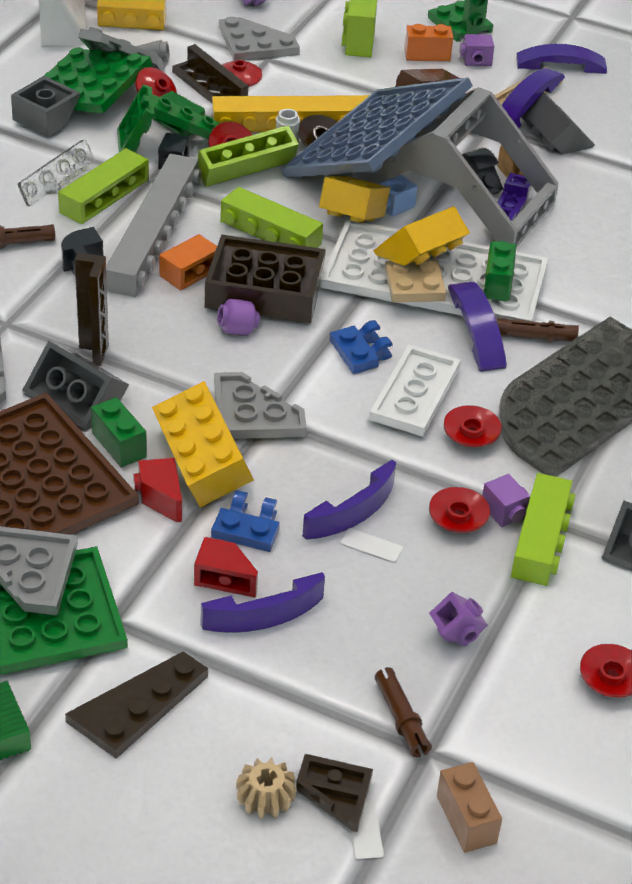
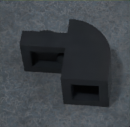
[462,148,504,195]
[61,227,104,276]

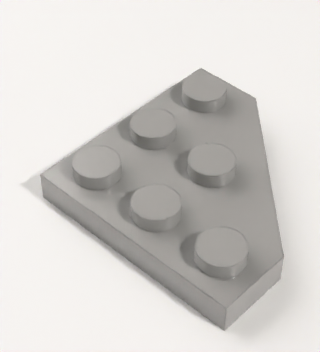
[219,17,300,61]
[78,27,164,71]
[214,372,307,439]
[0,526,78,615]

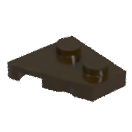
[296,754,373,832]

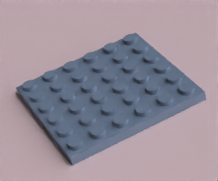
[280,77,473,178]

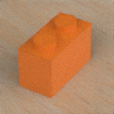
[404,24,453,61]
[159,234,217,291]

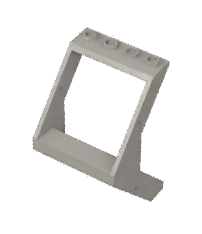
[351,87,559,248]

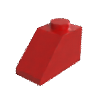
[133,458,182,522]
[194,537,258,598]

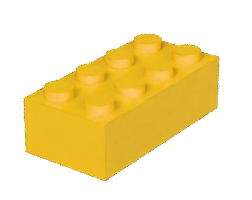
[152,381,254,508]

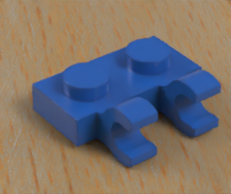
[330,320,393,374]
[211,490,280,552]

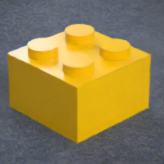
[319,175,391,223]

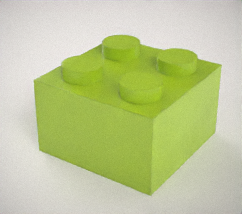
[341,0,377,58]

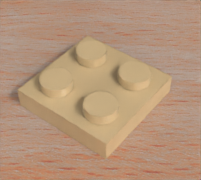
[385,259,446,302]

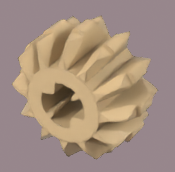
[236,757,297,819]

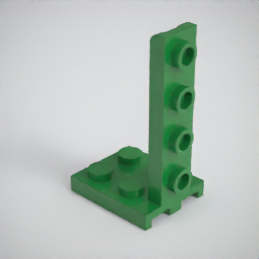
[428,0,494,42]
[117,84,220,152]

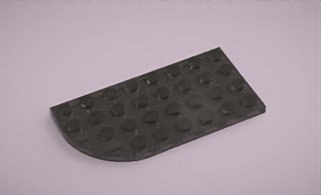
[498,316,632,477]

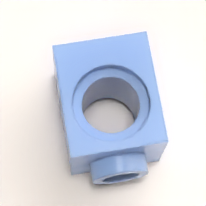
[379,174,417,217]

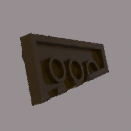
[65,651,208,758]

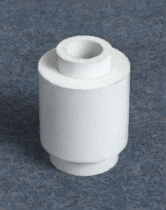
[275,109,300,142]

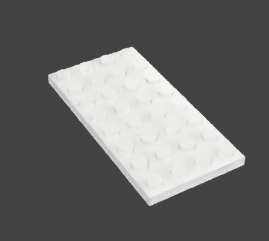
[321,219,548,321]

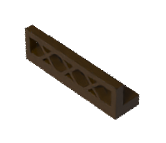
[172,44,248,103]
[75,253,109,366]

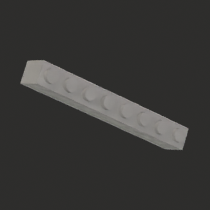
[106,154,202,297]

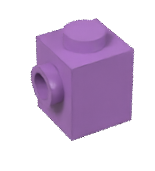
[459,34,495,66]
[482,474,530,528]

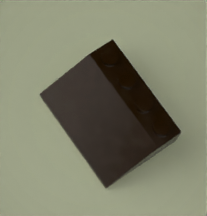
[204,234,326,323]

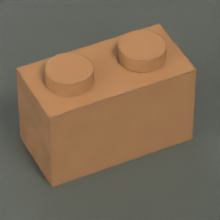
[437,762,502,853]

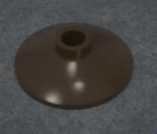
[298,115,337,147]

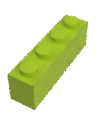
[197,125,299,187]
[58,148,149,224]
[220,186,323,248]
[510,473,576,586]

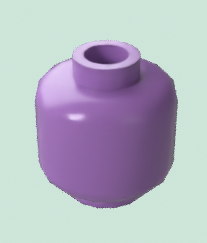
[217,299,260,336]

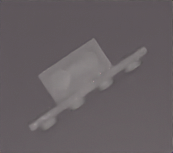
[17,140,95,207]

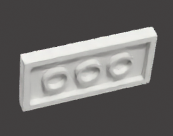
[369,344,461,437]

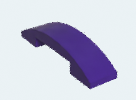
[516,44,607,74]
[502,68,565,128]
[497,173,532,222]
[448,281,507,372]
[302,460,396,540]
[200,572,325,633]

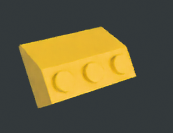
[97,0,167,30]
[373,206,470,266]

